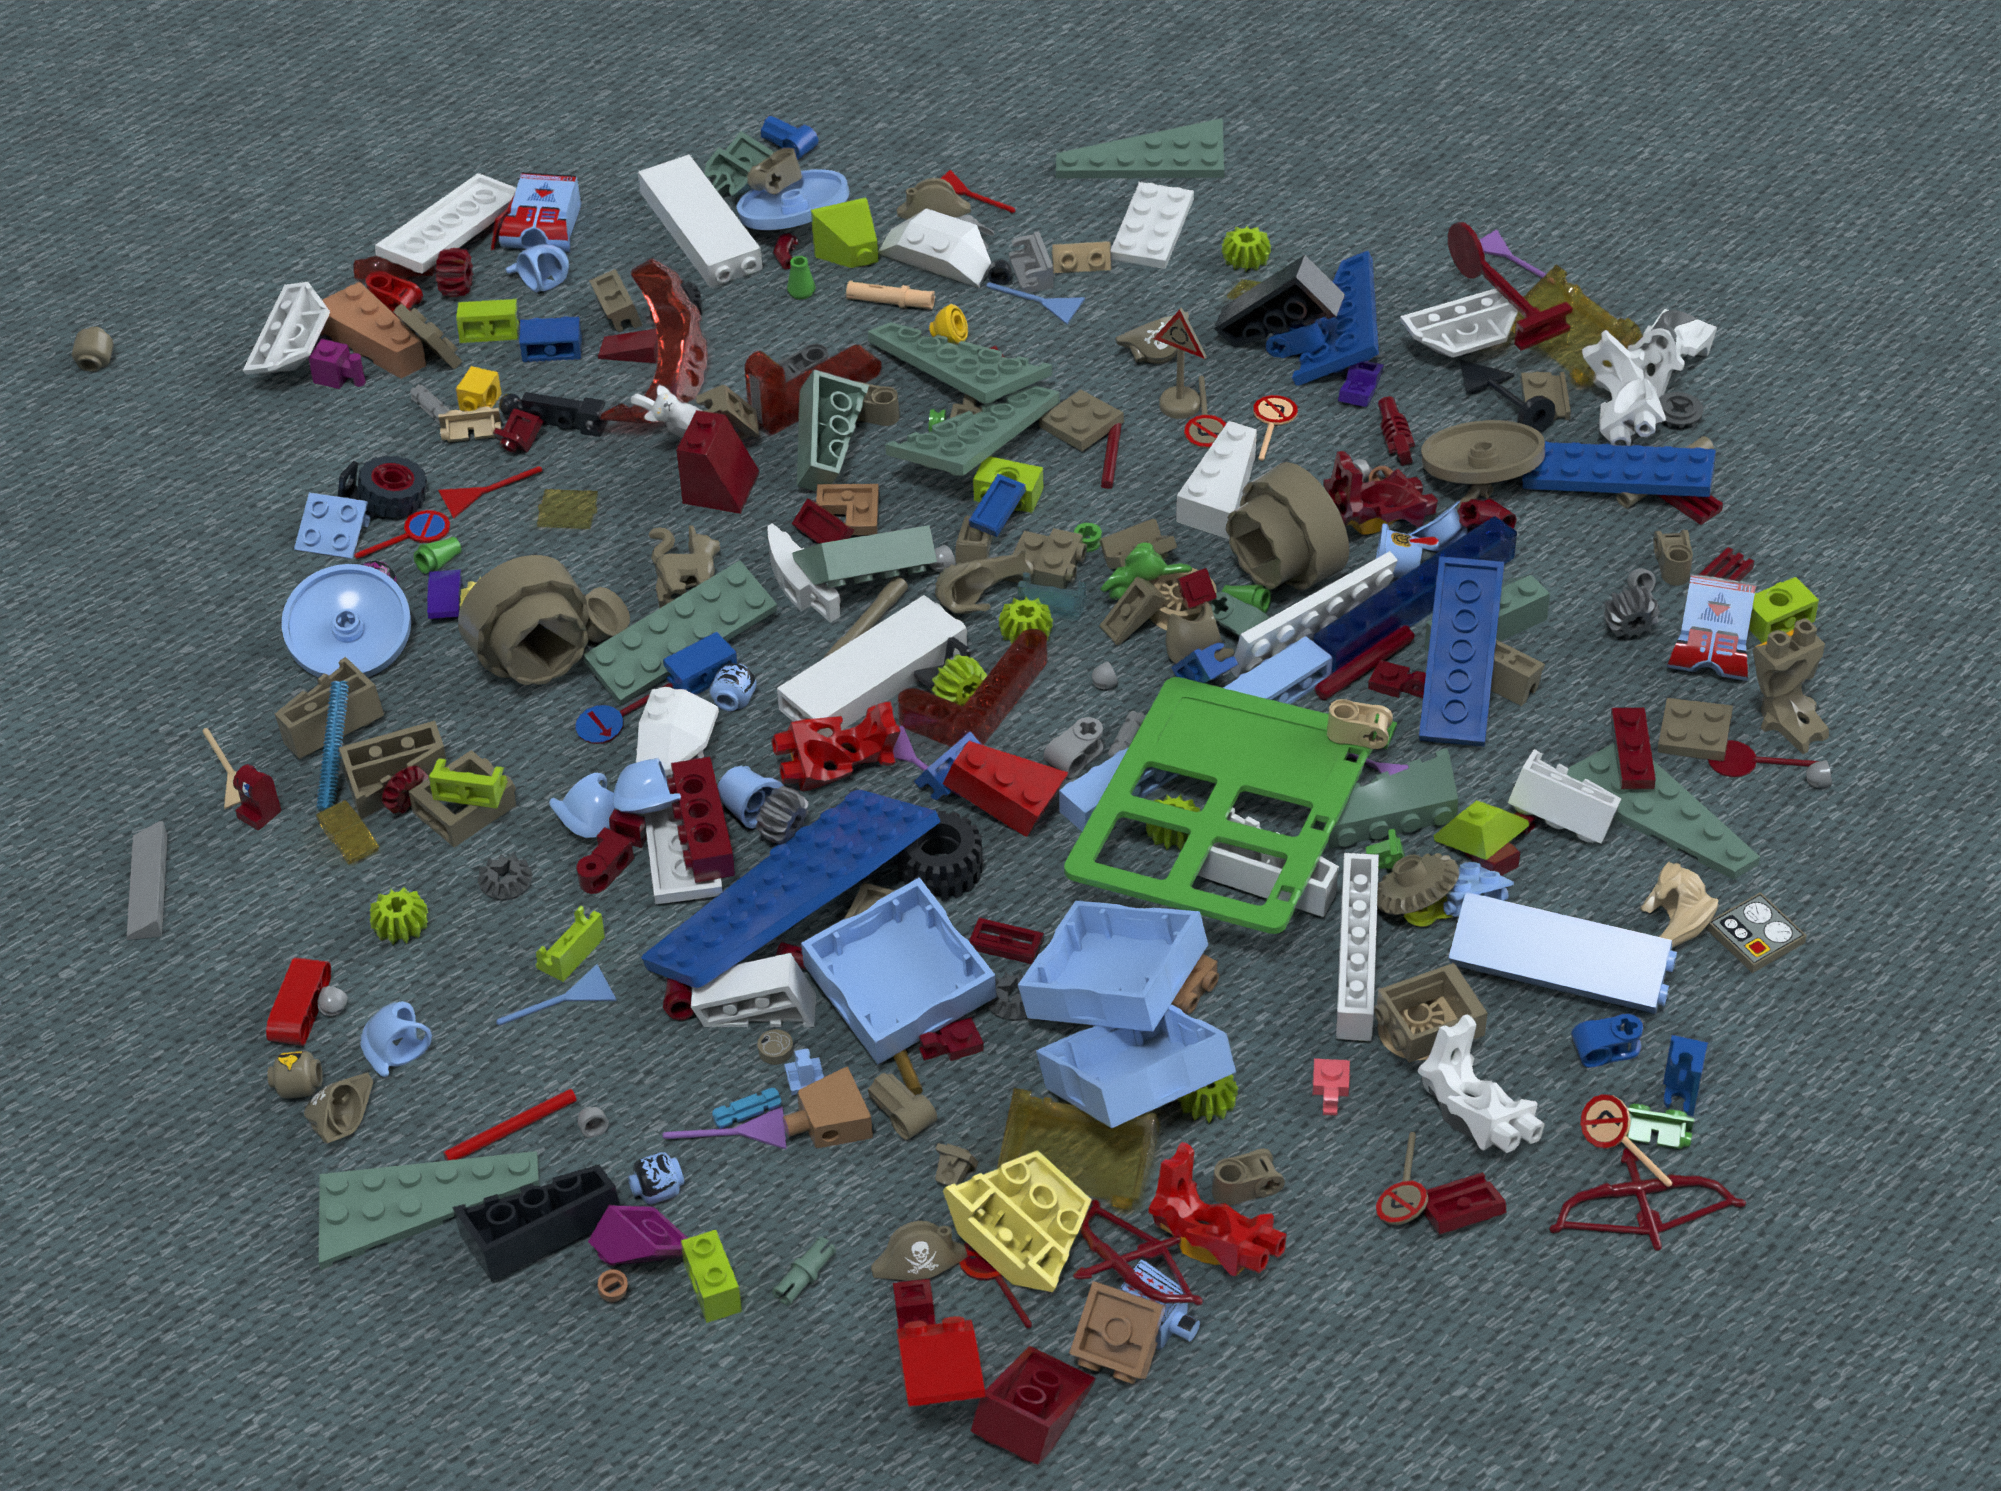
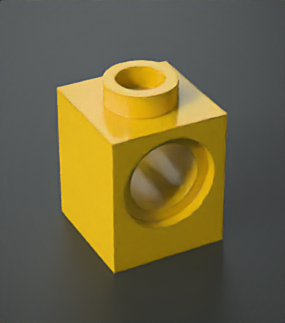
[456,366,502,412]

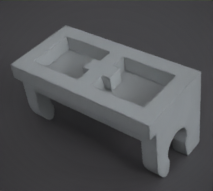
[1009,231,1054,293]

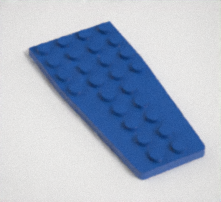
[641,790,941,988]

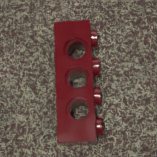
[666,756,735,883]

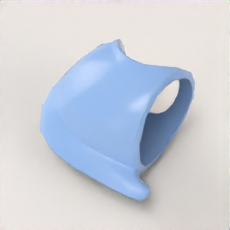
[505,244,569,293]
[613,758,681,814]
[549,773,620,838]
[361,1001,432,1077]

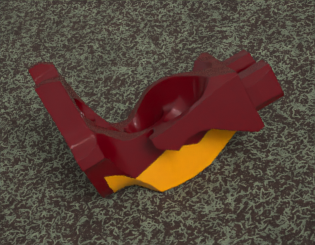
[1323,451,1438,535]

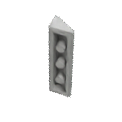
[127,821,167,940]

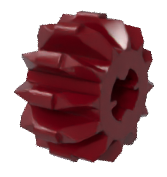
[435,248,474,297]

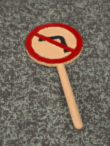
[1253,395,1298,461]
[1580,1094,1672,1187]

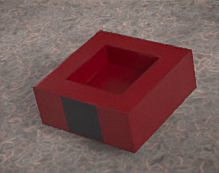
[609,809,647,848]

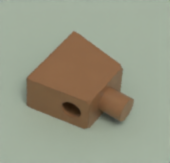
[782,1067,873,1148]

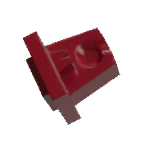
[1177,568,1217,609]

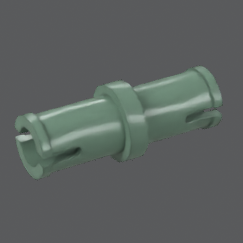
[772,1236,836,1306]

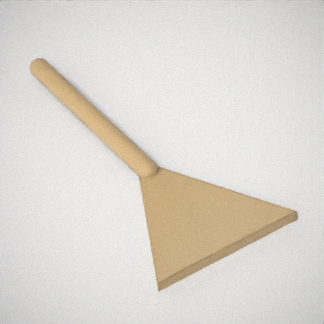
[203,728,241,809]

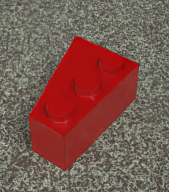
[943,741,1068,837]

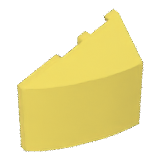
[943,1150,1091,1292]

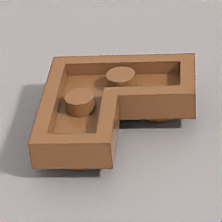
[816,484,879,535]

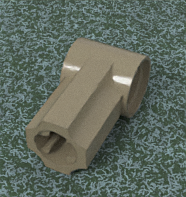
[868,1072,937,1140]

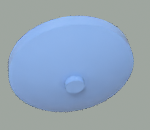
[737,169,849,230]
[282,564,411,678]

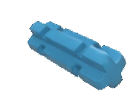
[712,1088,782,1129]

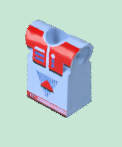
[499,172,581,252]
[1667,574,1756,681]

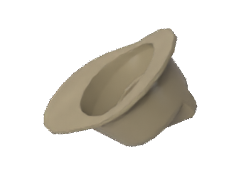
[585,587,630,643]

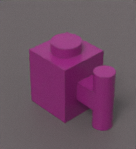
[308,339,366,389]

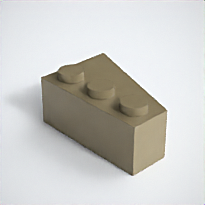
[275,657,384,759]
[339,721,447,820]

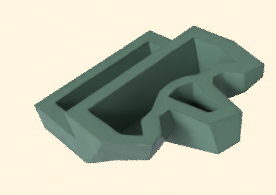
[704,131,774,198]

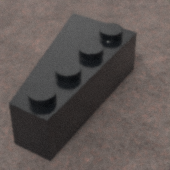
[1214,255,1345,348]
[452,1164,620,1282]

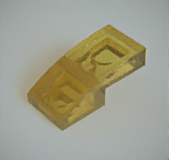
[316,800,379,865]

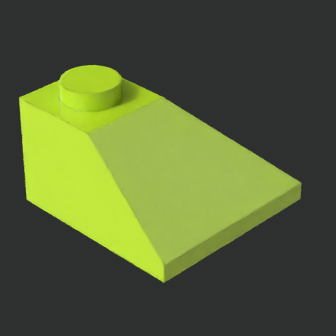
[811,197,878,268]
[1433,800,1529,860]

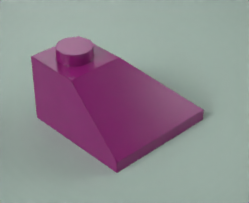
[588,1205,688,1265]

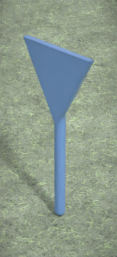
[987,282,1085,324]
[496,964,617,1025]

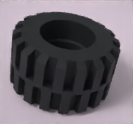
[897,811,983,901]

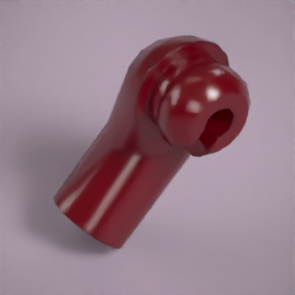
[773,233,798,270]

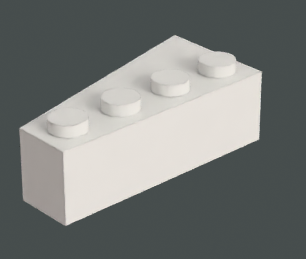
[1176,421,1257,539]
[1198,807,1339,917]

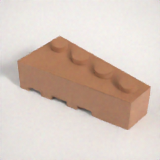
[320,282,426,378]

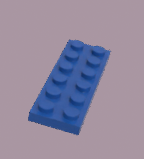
[1523,441,1716,497]
[1419,556,1504,747]

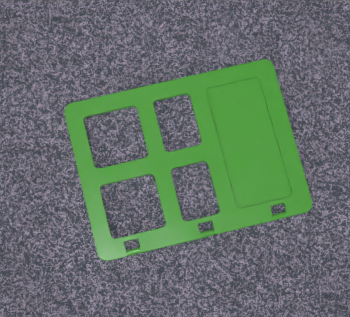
[1064,677,1377,934]

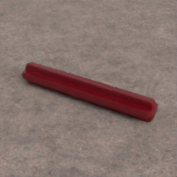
[1314,625,1415,700]

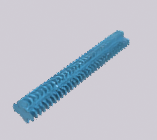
[316,681,349,811]

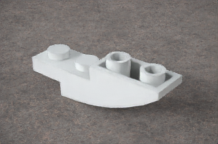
[768,523,841,623]

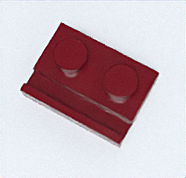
[1424,1172,1507,1234]

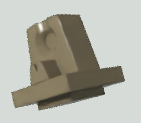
[935,1143,978,1186]

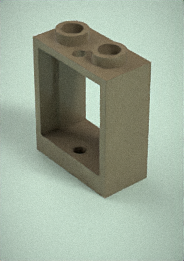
[409,750,516,847]
[1374,963,1488,1063]

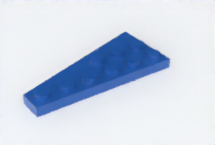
[1292,251,1379,385]

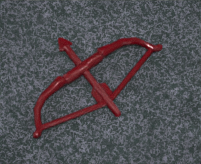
[1549,1148,1746,1251]
[1073,1199,1203,1306]

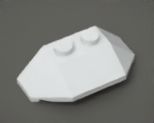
[878,209,991,288]
[243,282,330,375]
[1400,288,1518,358]
[636,687,719,775]

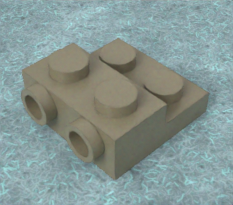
[1004,528,1087,593]

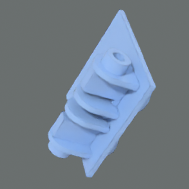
[294,492,370,559]
[1443,862,1514,917]

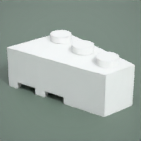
[1508,749,1621,844]
[691,953,816,1027]

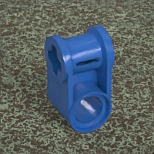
[1266,322,1326,358]
[1571,1014,1643,1068]

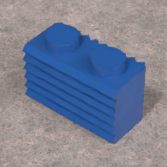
[519,316,582,362]

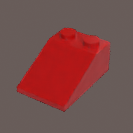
[896,1316,986,1407]

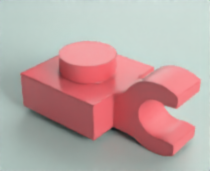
[1313,1058,1350,1115]

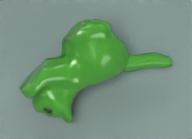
[1100,542,1192,601]

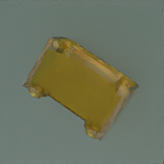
[1511,264,1643,386]
[997,1088,1161,1209]

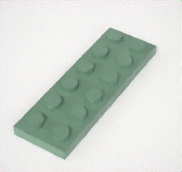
[583,560,777,706]

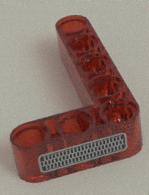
[744,344,882,435]

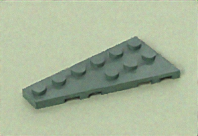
[868,322,1052,404]

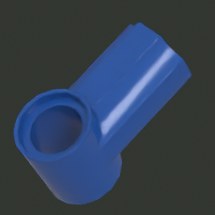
[761,116,818,160]

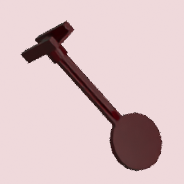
[1447,222,1573,351]

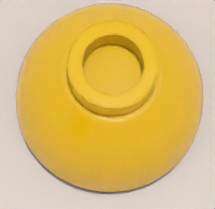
[929,304,968,345]

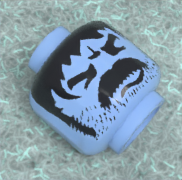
[710,663,757,711]
[628,1152,684,1205]

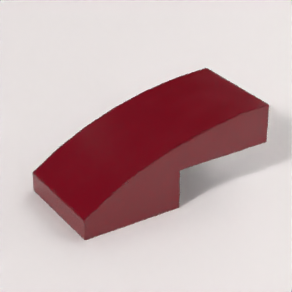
[893,1278,936,1329]

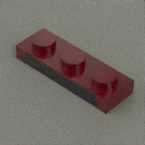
[1610,707,1656,789]

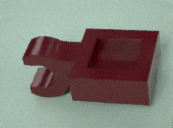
[1368,660,1426,698]
[919,1018,984,1061]

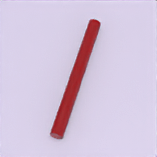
[443,1088,577,1161]

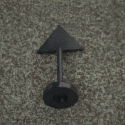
[1460,360,1556,433]

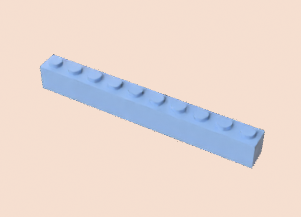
[1059,636,1332,831]

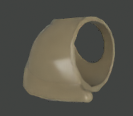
[1165,602,1234,663]

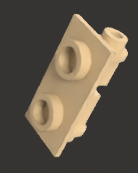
[1052,241,1111,273]
[438,407,502,443]

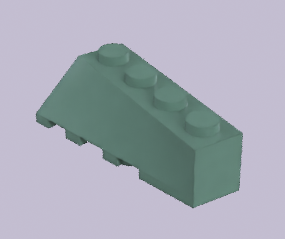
[796,370,869,492]
[792,525,937,589]
[1424,575,1550,652]
[1317,748,1458,849]

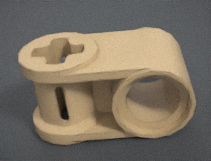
[1327,699,1393,749]

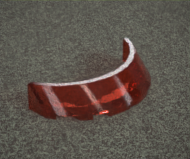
[600,258,708,423]

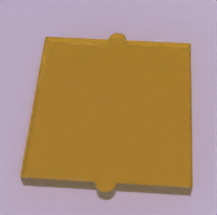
[537,489,598,529]

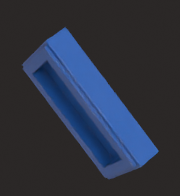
[969,474,1026,537]

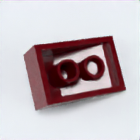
[970,1345,1096,1465]

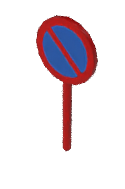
[354,510,450,559]

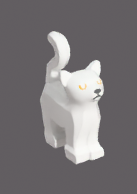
[631,385,703,438]

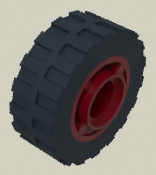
[357,455,427,518]

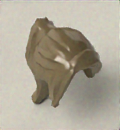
[934,550,1033,614]

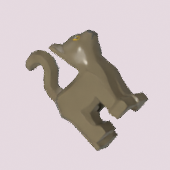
[649,525,720,609]

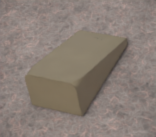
[956,516,992,564]
[1100,577,1167,645]

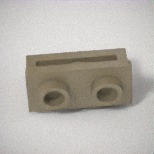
[1100,519,1177,569]

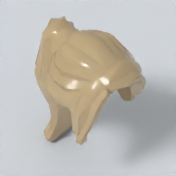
[1640,862,1719,948]

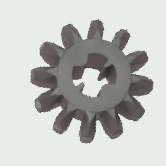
[1604,585,1660,639]
[756,786,808,844]

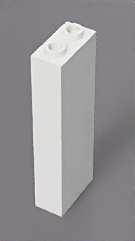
[638,155,762,288]
[777,595,967,737]

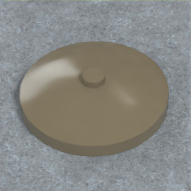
[1421,420,1545,484]

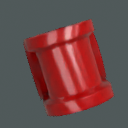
[366,271,423,316]

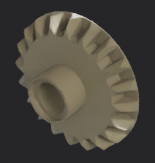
[1377,853,1460,915]

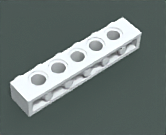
[1336,853,1379,1041]

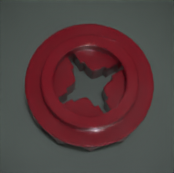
[382,766,429,814]

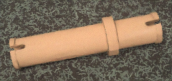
[846,281,935,310]

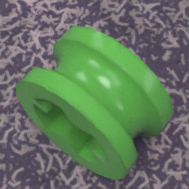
[929,409,947,432]
[1074,523,1102,552]

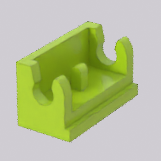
[456,299,519,343]
[429,758,508,809]
[535,906,605,982]

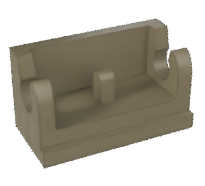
[589,269,643,332]
[696,384,759,440]
[1491,640,1545,706]

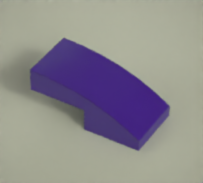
[1338,361,1384,407]
[427,569,462,619]

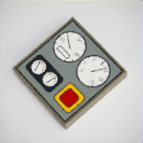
[1707,892,1807,973]

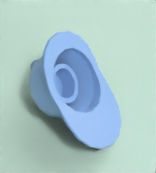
[1408,501,1467,552]

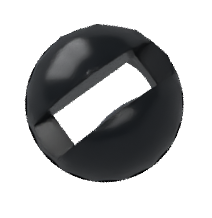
[988,260,1012,285]

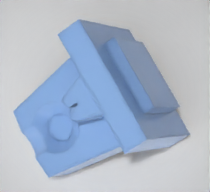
[784,1048,824,1095]

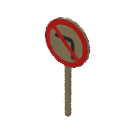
[1184,375,1227,448]
[1376,1132,1428,1225]

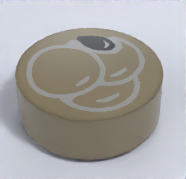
[757,1029,793,1065]

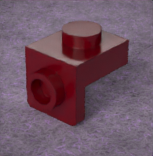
[493,408,543,453]

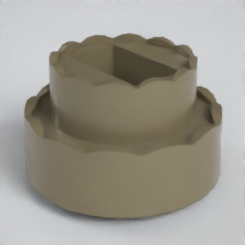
[1225,462,1349,590]
[458,555,589,685]

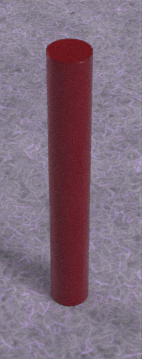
[1101,423,1122,489]

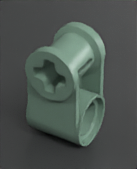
[1208,592,1270,638]

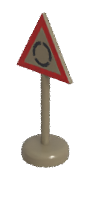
[1153,307,1207,419]

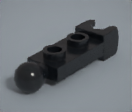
[499,392,608,437]

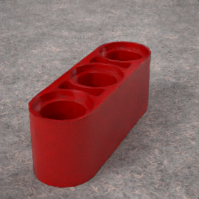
[266,957,332,1046]

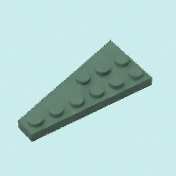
[1056,118,1224,179]
[885,385,1060,476]
[1566,743,1760,880]
[318,1151,539,1271]

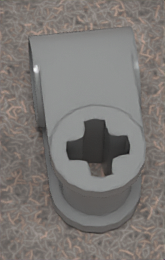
[1043,717,1103,778]

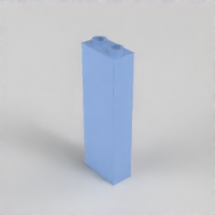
[1449,892,1677,1014]

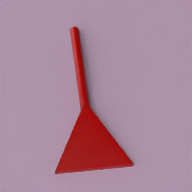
[940,169,1015,213]
[491,194,515,251]
[438,466,542,519]

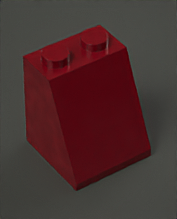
[676,410,759,514]

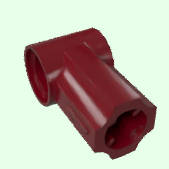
[1457,499,1517,538]

